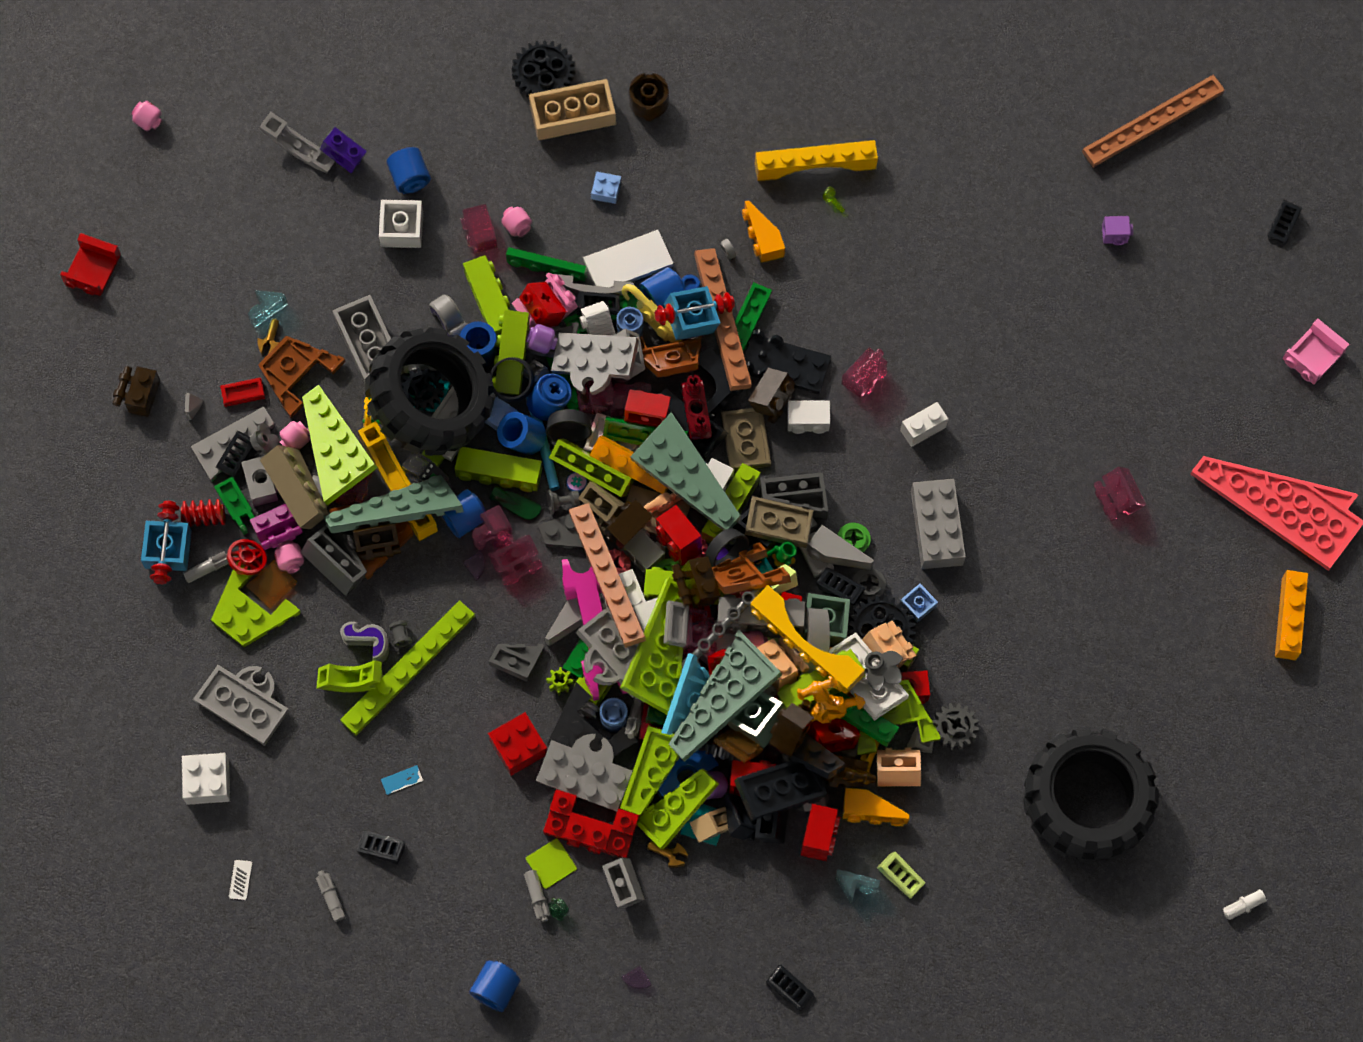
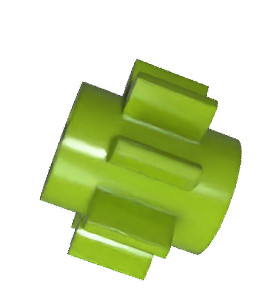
[546,667,573,695]

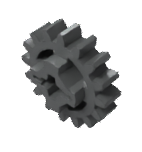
[932,703,979,750]

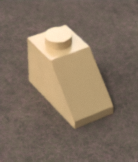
[690,807,728,842]

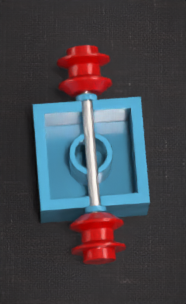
[655,286,735,340]
[141,501,192,584]

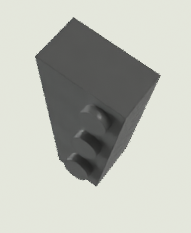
[760,472,828,520]
[301,525,367,596]

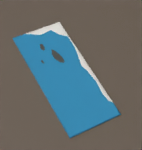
[381,765,423,795]

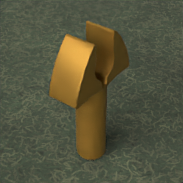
[257,319,279,355]
[647,842,688,867]

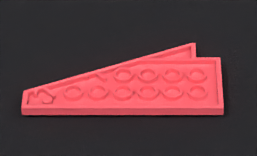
[1191,456,1363,571]

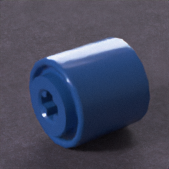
[386,147,431,194]
[639,267,686,308]
[460,321,498,367]
[527,373,572,421]
[497,411,546,455]
[442,489,487,538]
[469,961,521,1012]

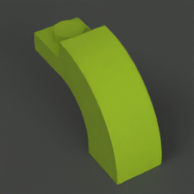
[317,660,382,692]

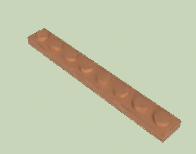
[1082,75,1225,167]
[694,248,752,391]
[569,503,645,648]

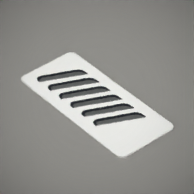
[229,860,252,900]

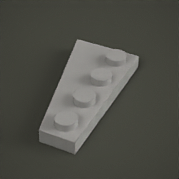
[191,407,275,482]

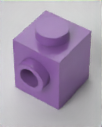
[1102,216,1133,245]

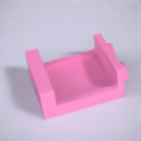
[512,273,578,329]
[1283,319,1349,385]

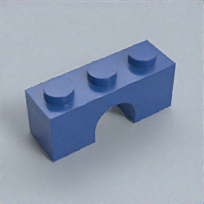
[657,750,719,800]

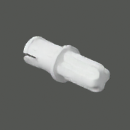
[1223,889,1266,920]

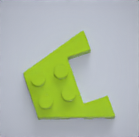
[211,562,301,647]
[857,680,941,756]

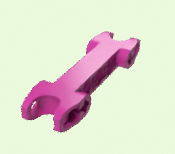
[562,559,627,701]

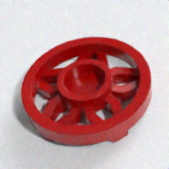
[227,539,267,575]

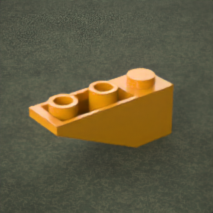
[742,200,785,263]
[843,788,909,826]

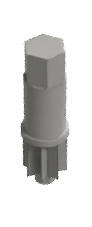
[183,551,229,583]
[625,697,644,739]
[316,870,346,922]
[524,870,550,922]

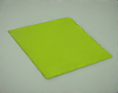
[525,838,577,889]

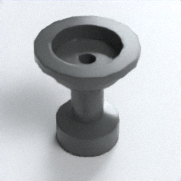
[547,490,580,515]

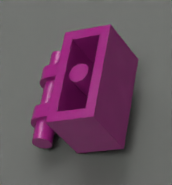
[250,504,303,550]

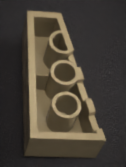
[260,445,329,529]

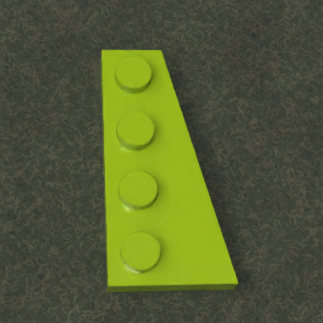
[620,726,679,816]
[637,769,719,849]

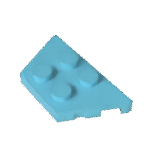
[661,653,710,735]

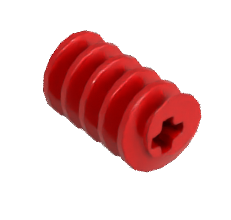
[181,499,226,527]

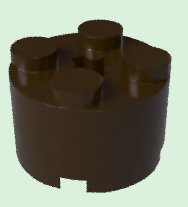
[629,73,669,121]

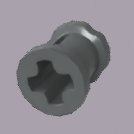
[389,620,412,647]

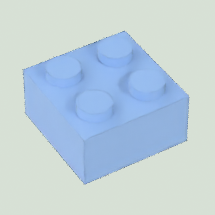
[591,172,621,204]
[485,397,518,431]
[900,584,938,623]

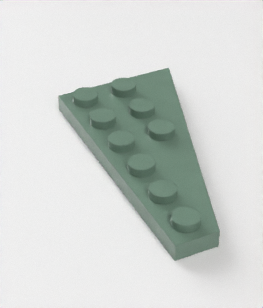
[630,412,741,531]
[323,475,464,534]
[669,630,782,762]

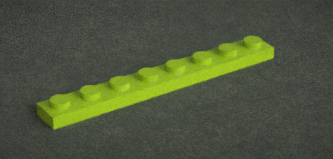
[340,600,475,736]

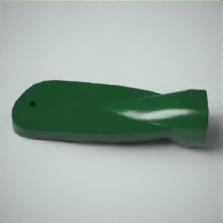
[489,485,541,520]

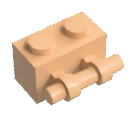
[862,621,917,668]
[757,637,810,692]
[877,748,921,787]

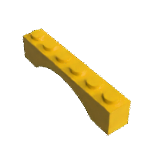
[755,140,878,181]
[358,421,438,541]
[750,585,865,694]

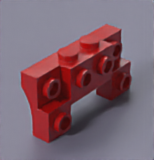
[543,789,639,858]

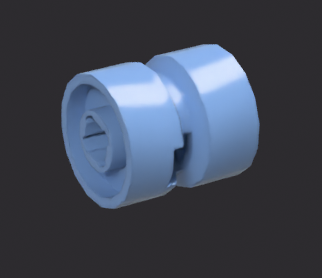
[617,307,643,336]
[600,698,628,733]

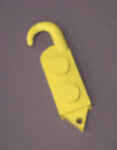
[622,284,682,343]

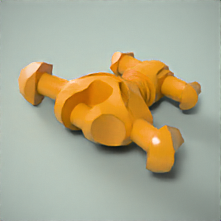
[797,676,865,730]

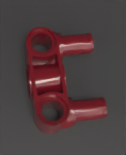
[681,375,712,441]

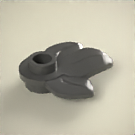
[250,423,282,455]
[865,651,903,691]

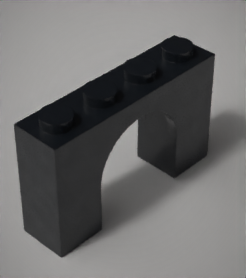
[660,347,744,439]

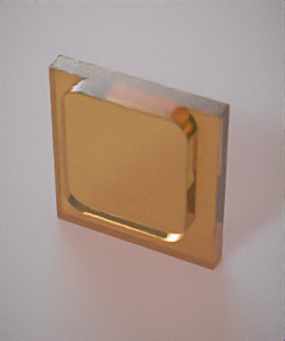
[247,560,297,609]
[713,729,763,763]

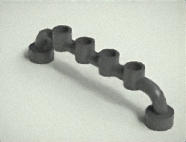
[682,586,772,669]

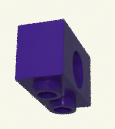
[319,127,367,174]

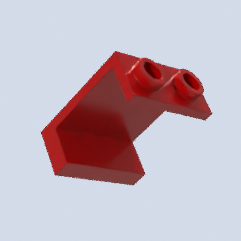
[60,233,121,296]

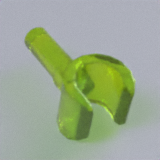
[823,186,845,213]

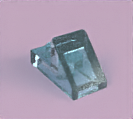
[247,290,288,327]
[835,869,880,904]

